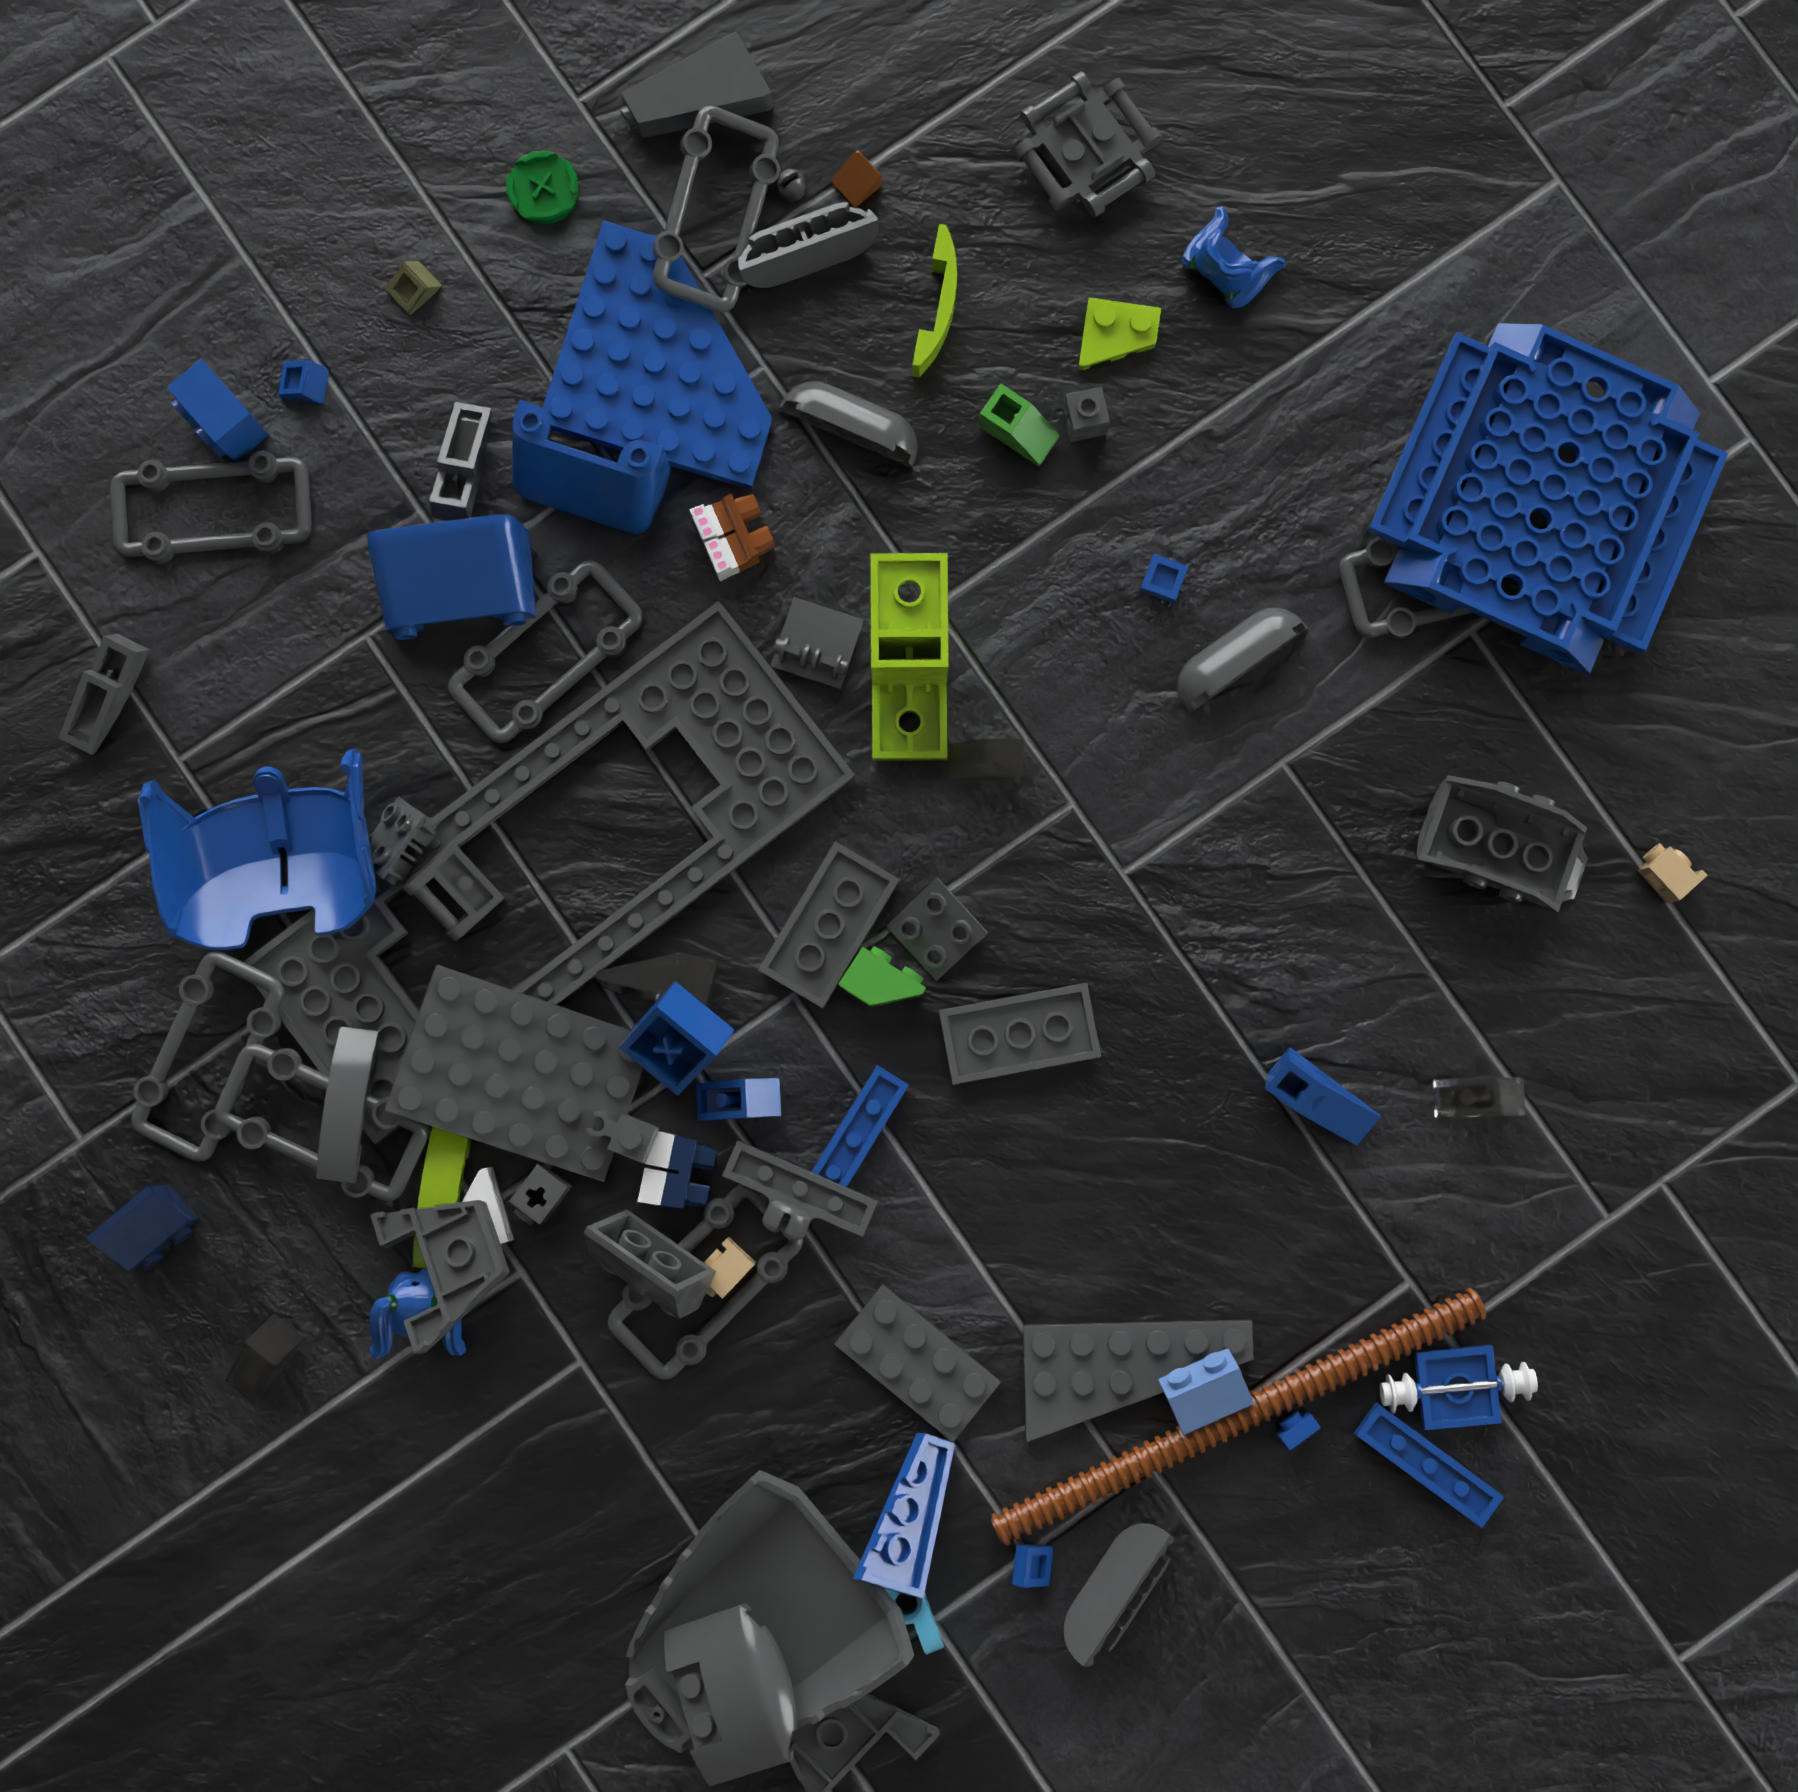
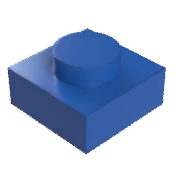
[1140,553,1188,603]
[1275,1411,1321,1450]
[1012,1544,1053,1588]

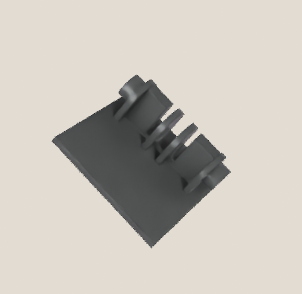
[770,597,864,690]
[368,797,438,886]
[886,877,988,981]

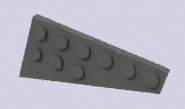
[1023,1320,1254,1442]

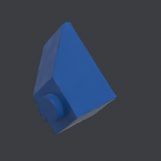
[695,1078,781,1121]

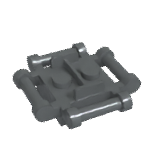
[1013,71,1162,218]

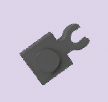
[587,1111,660,1163]

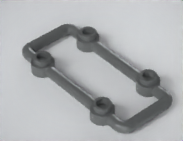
[652,106,781,313]
[110,450,312,564]
[1339,518,1533,639]
[448,560,643,744]
[131,951,284,1162]
[215,1044,428,1201]
[608,1184,803,1380]

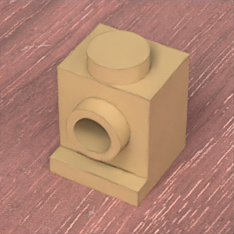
[1638,843,1707,904]
[704,1237,756,1299]

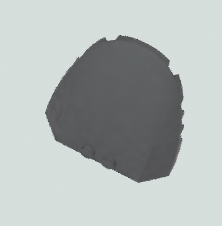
[625,1470,915,1753]

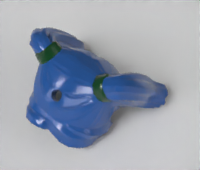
[1182,207,1285,308]
[369,1269,466,1359]

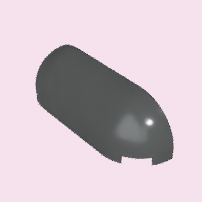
[738,202,879,288]
[778,381,918,468]
[1177,608,1308,714]
[1064,1524,1174,1667]

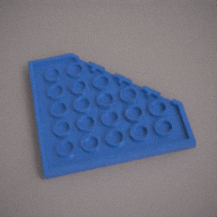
[543,220,773,490]

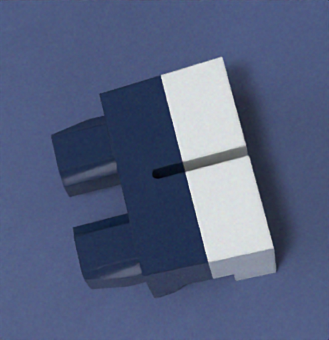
[638,1131,718,1209]

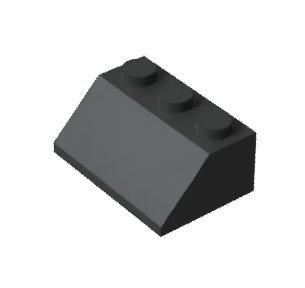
[584,1210,716,1319]

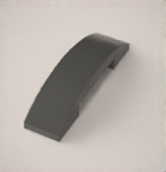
[316,1026,380,1183]

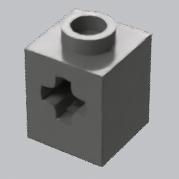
[1063,387,1110,442]
[509,1164,573,1225]

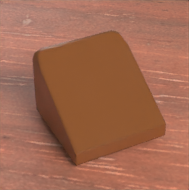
[831,150,882,208]

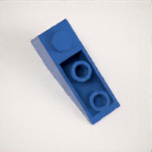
[1265,1047,1381,1145]

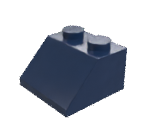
[87,1185,199,1271]

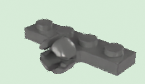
[722,1140,878,1241]

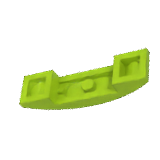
[912,224,957,377]
[413,1127,471,1269]

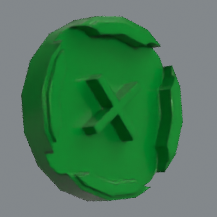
[506,151,579,225]

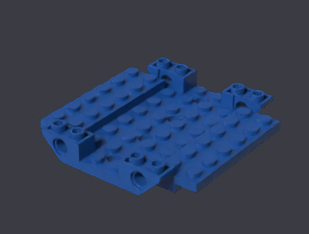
[1367,323,1729,675]

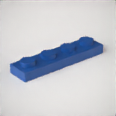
[811,1065,909,1187]
[1354,1402,1504,1528]

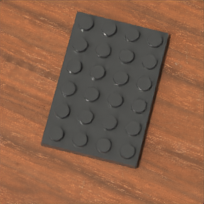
[384,964,643,1182]

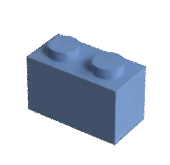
[1158,1348,1254,1435]

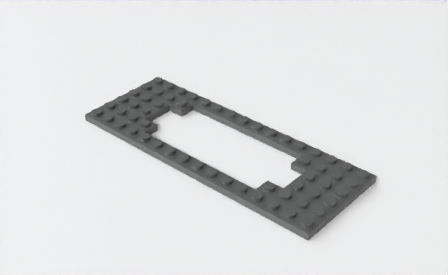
[243,601,855,1144]

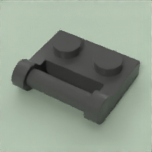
[402,842,505,942]

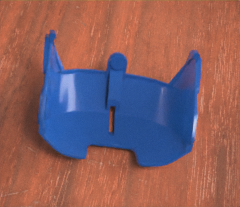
[138,748,376,950]

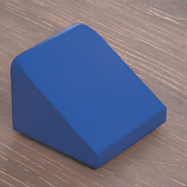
[278,360,329,404]

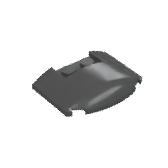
[664,1603,797,1786]

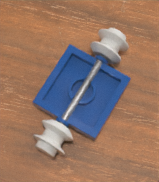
[1380,1344,1538,1430]

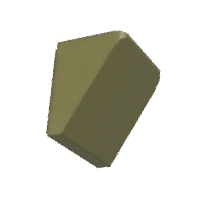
[385,261,442,315]

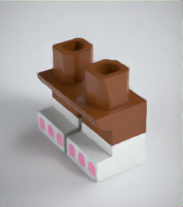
[690,494,775,581]

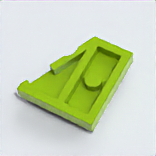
[1078,297,1161,370]

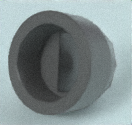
[776,169,806,202]

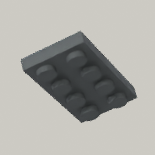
[758,841,900,1009]
[939,983,1101,1085]
[834,1284,1001,1442]

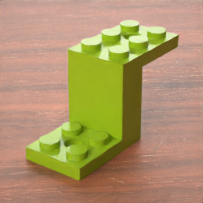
[870,553,949,761]

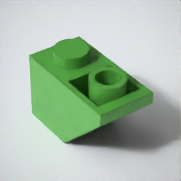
[978,384,1060,466]
[838,946,926,1007]

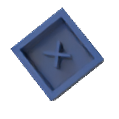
[167,359,269,462]
[619,981,734,1096]

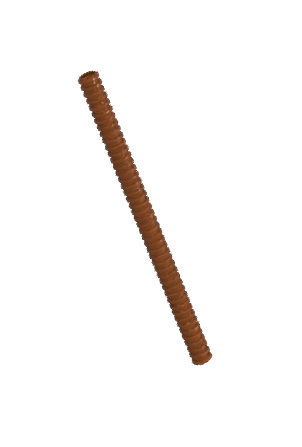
[991,1288,1486,1546]

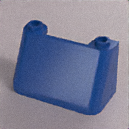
[512,400,672,535]
[367,515,537,640]

